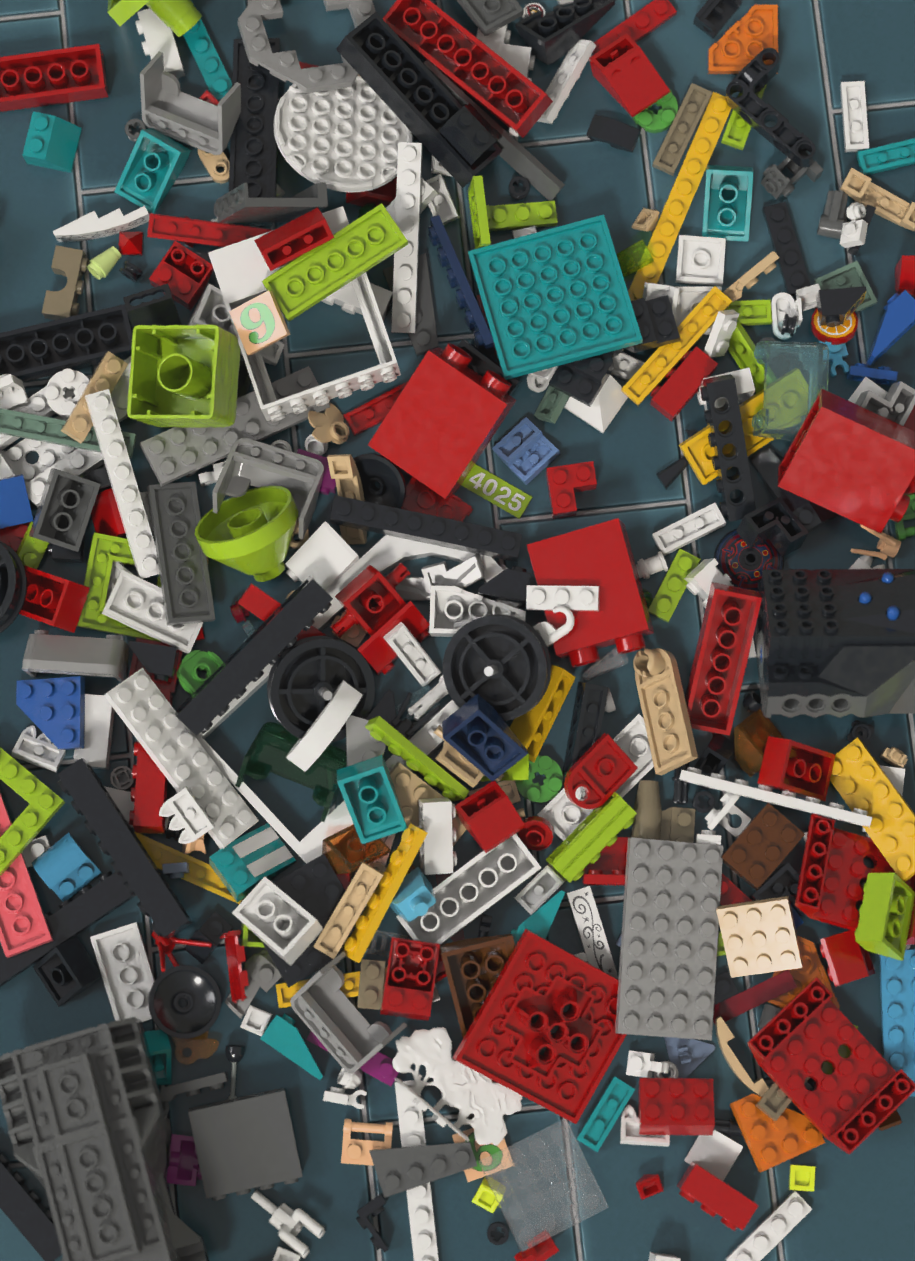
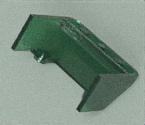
[235,722,347,822]

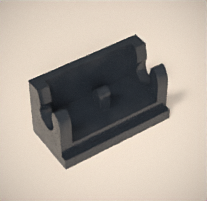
[693,0,742,39]

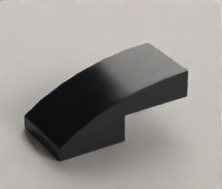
[586,114,641,153]

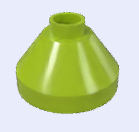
[195,486,299,582]

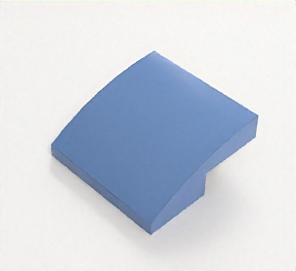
[492,417,560,485]

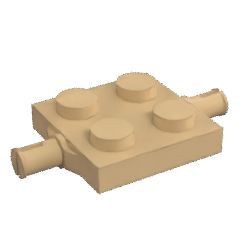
[433,725,504,788]

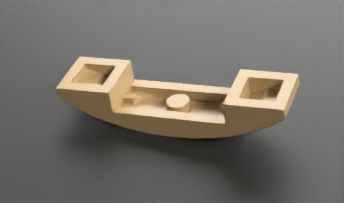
[840,168,915,232]
[327,454,367,544]
[715,1016,769,1097]

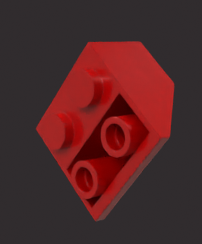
[149,241,213,311]
[454,780,526,853]
[820,930,875,986]

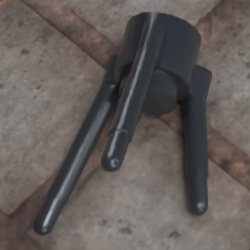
[391,692,441,739]

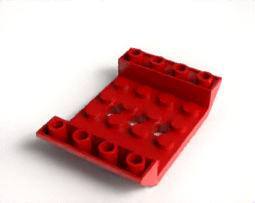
[795,814,915,945]
[747,977,915,1154]

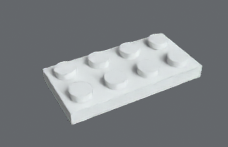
[101,570,203,654]
[90,922,155,1022]

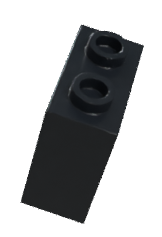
[123,283,182,328]

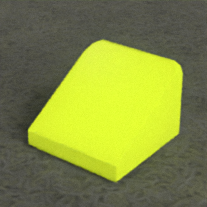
[472,1176,506,1213]

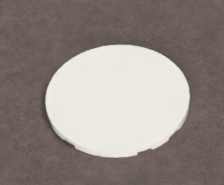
[273,75,413,193]

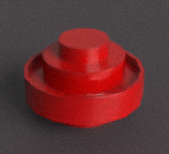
[518,816,554,851]

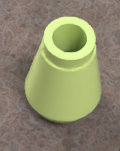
[87,246,122,280]

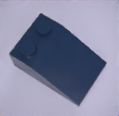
[442,694,528,782]

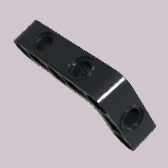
[726,48,816,168]

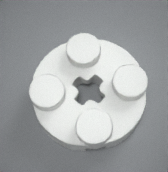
[45,368,89,417]

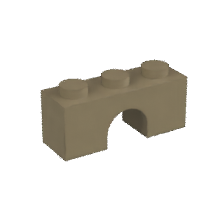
[42,245,89,320]

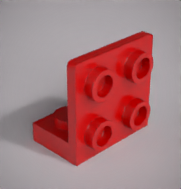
[583,837,630,886]

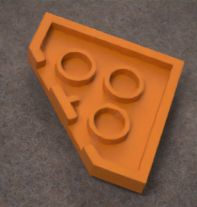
[708,5,778,74]
[767,935,840,1009]
[729,1094,825,1172]

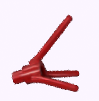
[151,931,212,972]

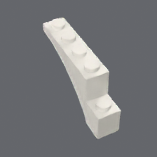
[477,25,535,142]

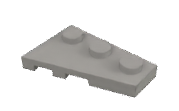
[346,715,386,766]

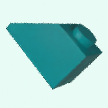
[145,1030,171,1086]

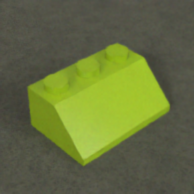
[855,873,915,960]

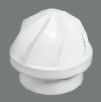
[337,1068,362,1089]

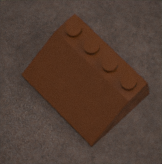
[440,934,534,1038]

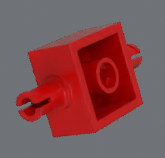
[330,562,411,638]

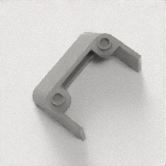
[140,51,241,155]
[212,438,324,540]
[22,630,129,682]
[290,951,407,1073]

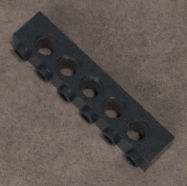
[700,374,756,522]

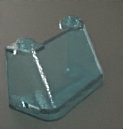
[752,341,829,441]

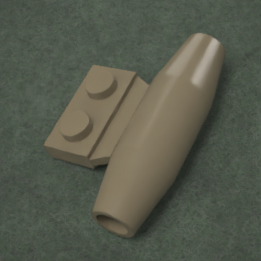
[632,780,696,843]

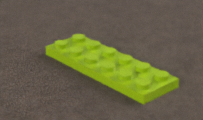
[262,203,408,322]

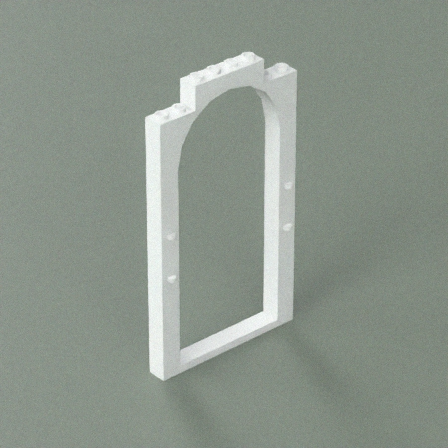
[190,535,527,864]

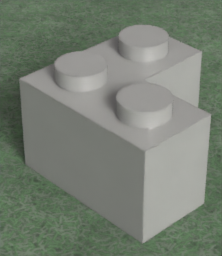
[855,381,915,426]

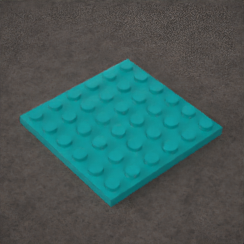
[468,215,643,380]

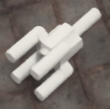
[251,1190,326,1258]

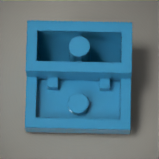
[31,832,101,902]

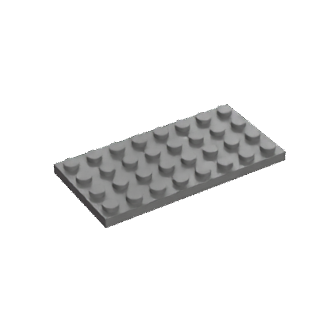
[615,837,723,1040]

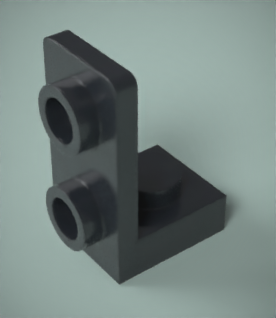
[356,1193,389,1253]

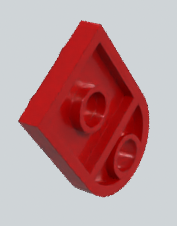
[564,733,638,809]

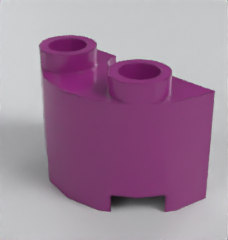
[167,1134,202,1186]

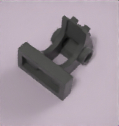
[761,151,824,199]

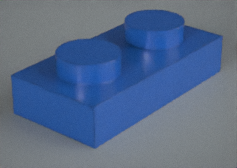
[847,363,898,386]

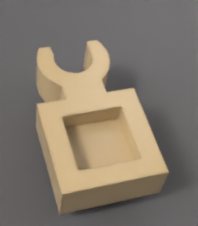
[879,747,908,768]

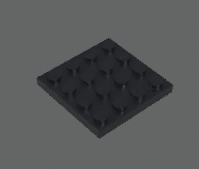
[239,854,360,988]

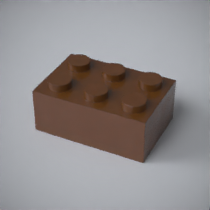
[721,803,805,890]

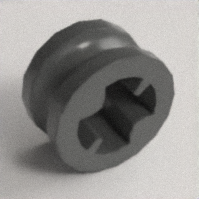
[125,118,146,142]

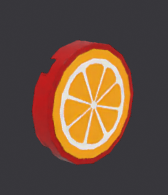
[811,308,858,345]

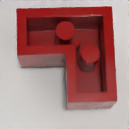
[546,461,597,519]

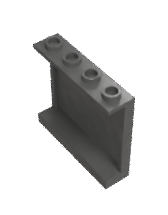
[214,183,328,223]
[188,1087,303,1201]

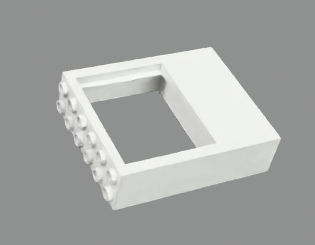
[208,206,401,422]

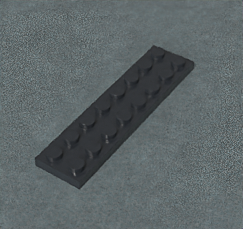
[229,38,281,198]

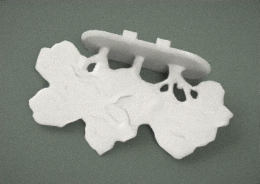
[393,1027,523,1146]

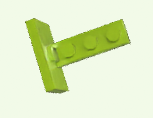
[467,175,558,249]

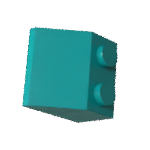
[22,111,82,173]

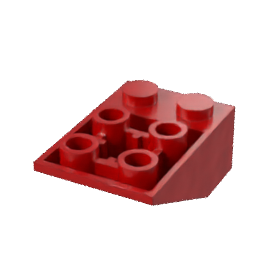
[589,33,670,117]
[380,937,440,1021]

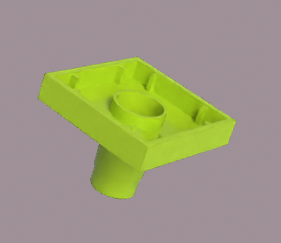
[107,0,202,37]

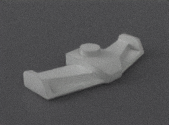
[395,553,484,601]
[225,949,282,1019]

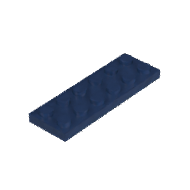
[428,215,494,356]

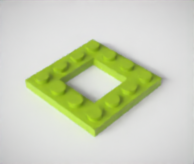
[77,532,161,642]
[0,747,65,876]

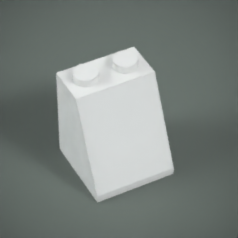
[285,521,359,590]

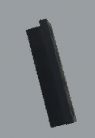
[562,682,609,777]

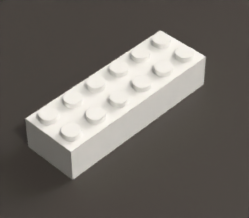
[396,834,541,945]

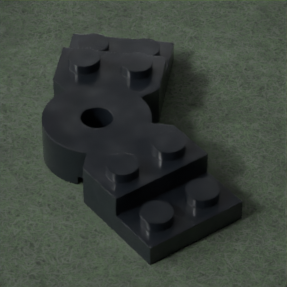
[549,295,680,407]

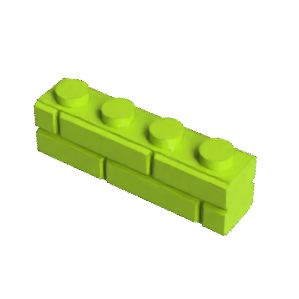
[546,792,637,883]

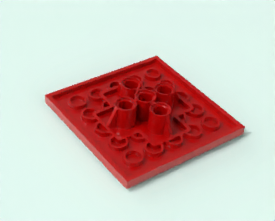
[453,929,627,1124]

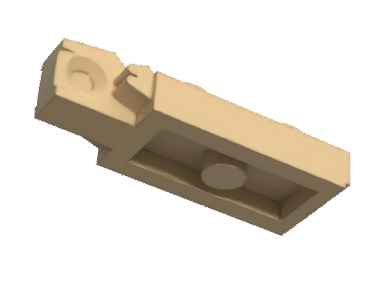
[723,251,779,302]

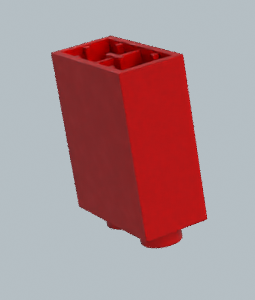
[368,343,517,499]
[778,389,915,534]
[527,518,654,667]

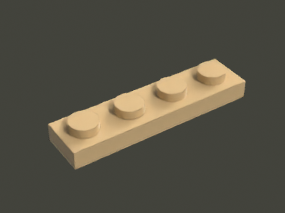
[61,351,128,443]
[313,862,384,959]

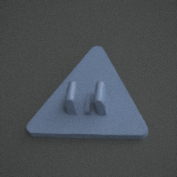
[664,1037,715,1078]

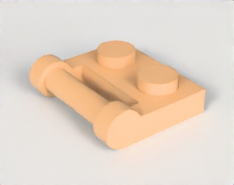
[341,1119,393,1166]

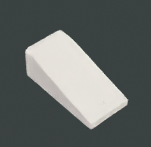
[515,864,566,915]

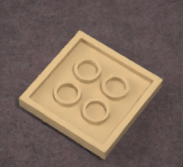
[716,896,803,978]

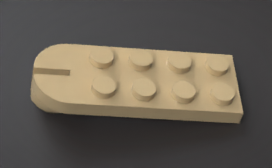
[633,648,698,775]

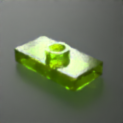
[616,239,654,277]

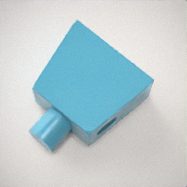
[390,867,437,922]

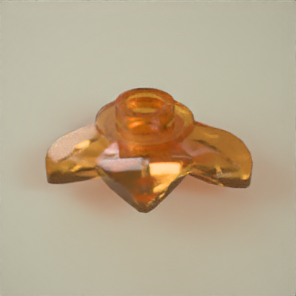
[172,1031,219,1065]

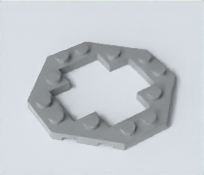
[238,0,376,94]

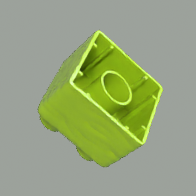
[127,325,241,428]

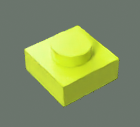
[789,1164,815,1191]

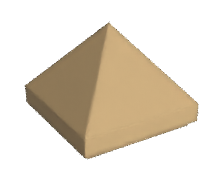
[632,208,660,232]

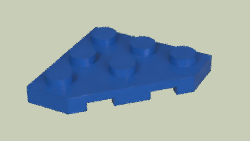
[16,676,85,750]

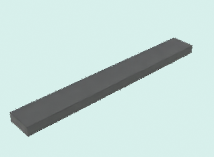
[423,59,565,201]

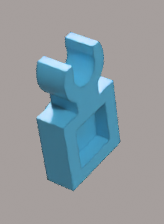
[819,340,849,377]

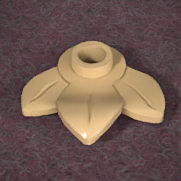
[308,403,349,444]

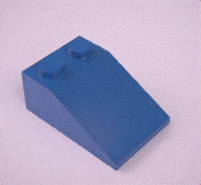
[866,290,915,368]

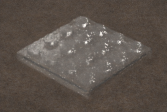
[478,1118,609,1252]

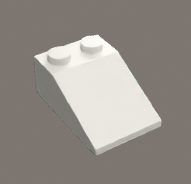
[232,877,323,966]

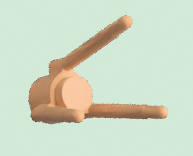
[851,525,901,560]

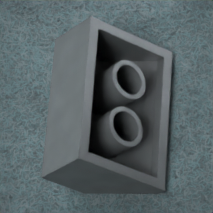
[29,468,100,552]

